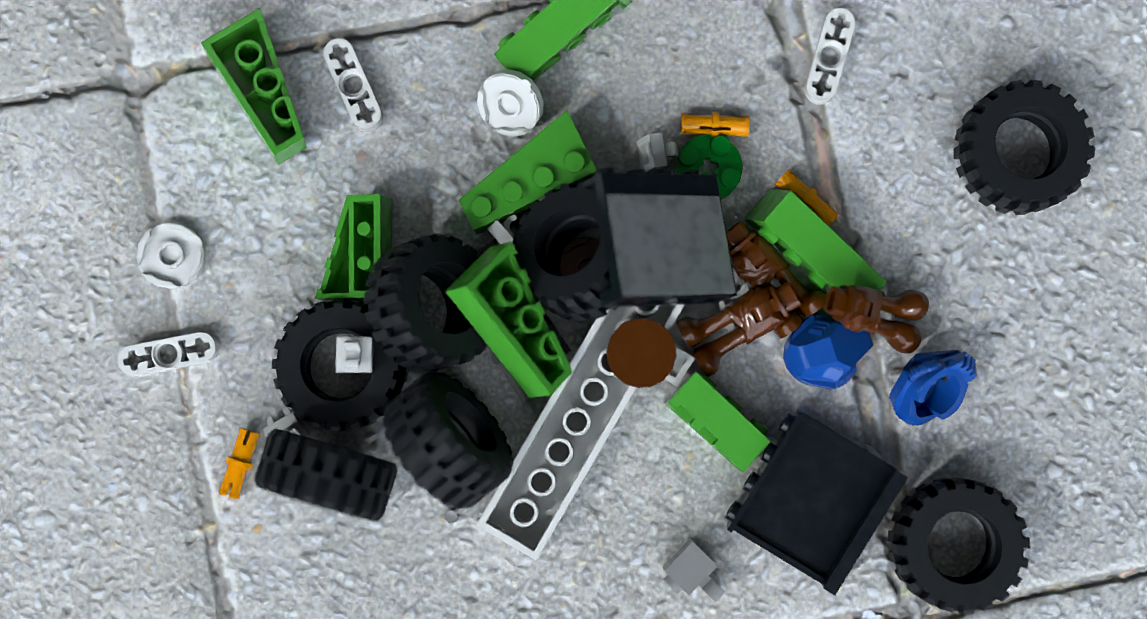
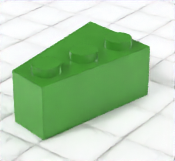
[315,194,392,302]
[664,372,771,473]

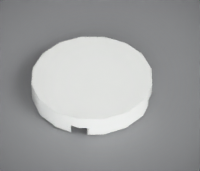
[477,69,544,137]
[136,221,206,289]

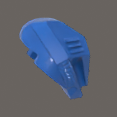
[783,313,873,390]
[889,349,977,426]

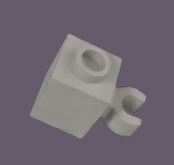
[662,538,725,602]

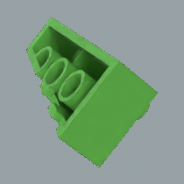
[494,0,632,81]
[201,8,307,165]
[459,110,597,235]
[744,189,887,292]
[445,241,573,397]

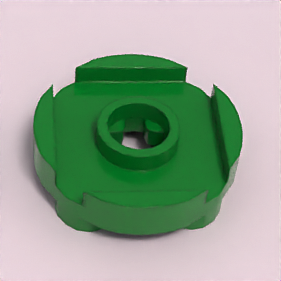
[675,134,743,200]

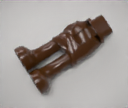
[726,221,827,339]
[677,281,802,377]
[824,285,929,354]

